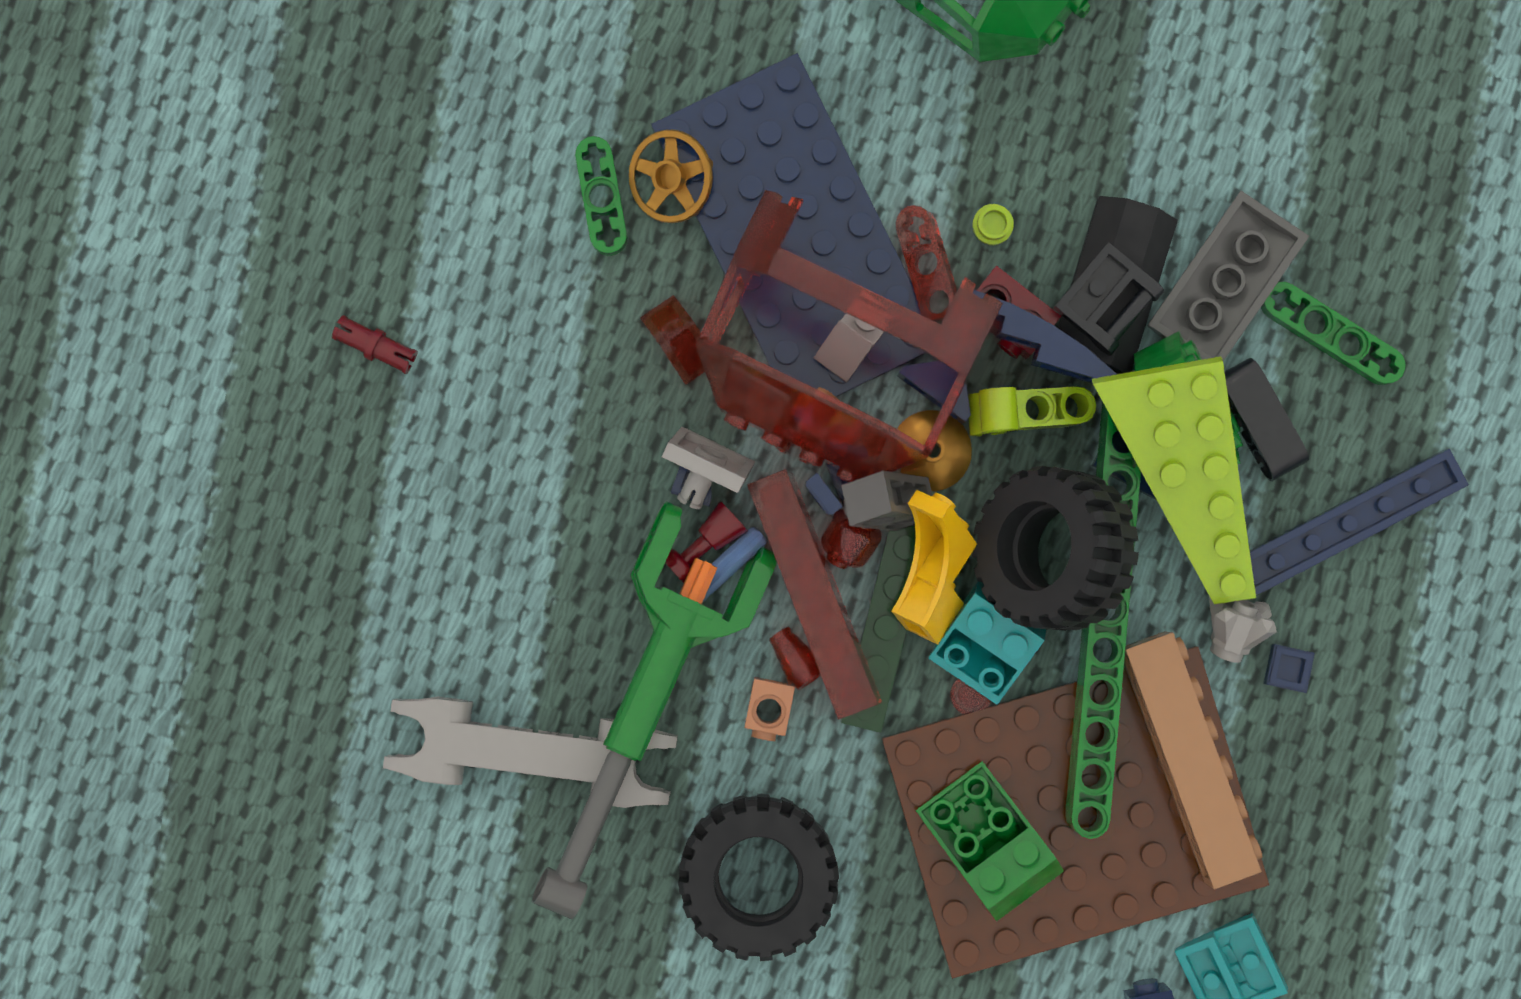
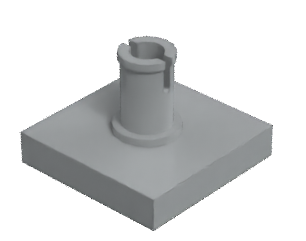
[662,427,755,509]

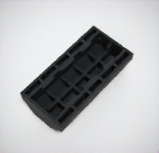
[1058,196,1178,374]

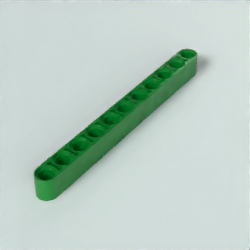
[1065,401,1141,839]

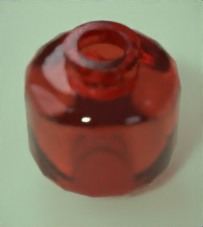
[821,509,882,569]

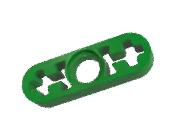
[575,136,628,256]

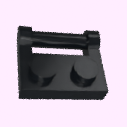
[1053,242,1164,356]

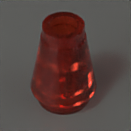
[769,626,825,690]

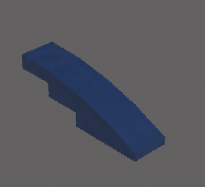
[960,288,1117,384]

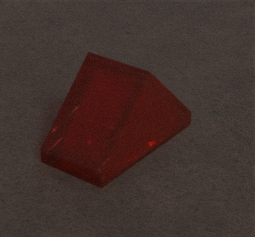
[640,295,719,385]

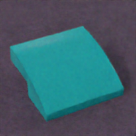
[1175,913,1288,999]

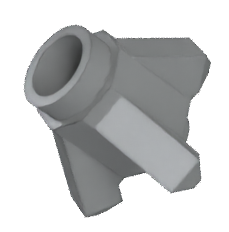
[1209,596,1277,663]

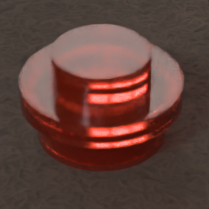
[950,679,991,715]

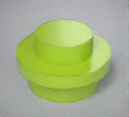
[972,204,1014,245]

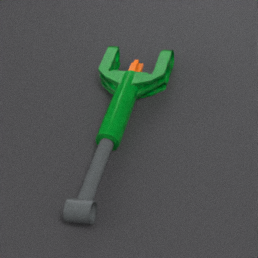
[532,501,778,919]

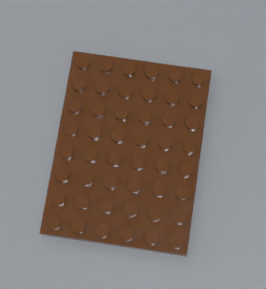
[881,646,1269,979]

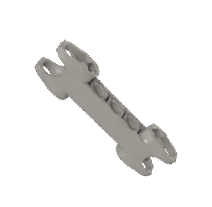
[383,696,678,808]

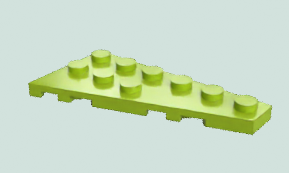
[1092,356,1256,605]

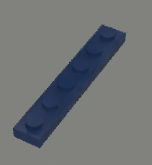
[1250,449,1469,596]

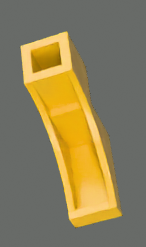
[891,490,977,645]

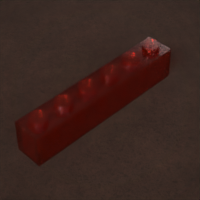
[747,469,883,720]

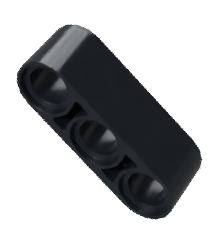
[1225,358,1309,481]

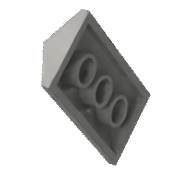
[1147,191,1309,361]

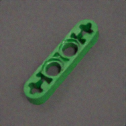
[1261,282,1405,385]

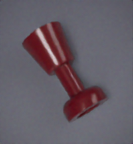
[665,501,748,583]

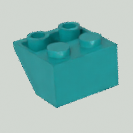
[928,581,1046,705]

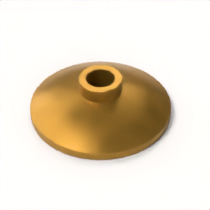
[890,410,972,491]

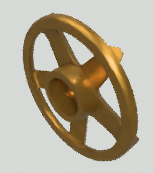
[629,130,713,223]

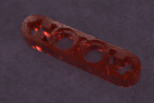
[895,205,972,359]

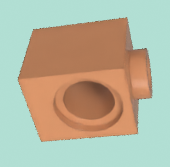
[744,677,795,741]

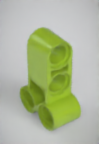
[968,387,1096,436]

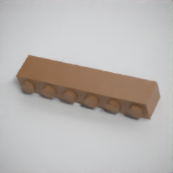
[1124,631,1262,889]

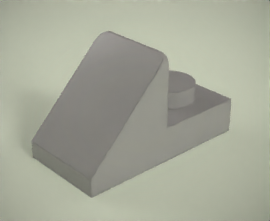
[813,291,896,383]

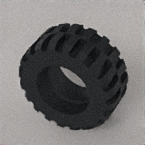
[972,466,1139,631]
[678,793,839,961]

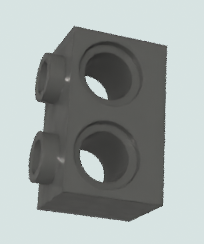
[841,471,932,531]

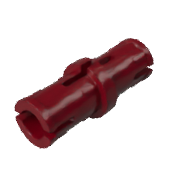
[332,315,418,374]

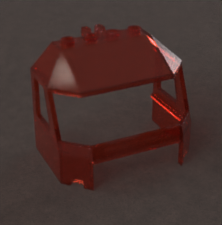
[696,190,1003,483]

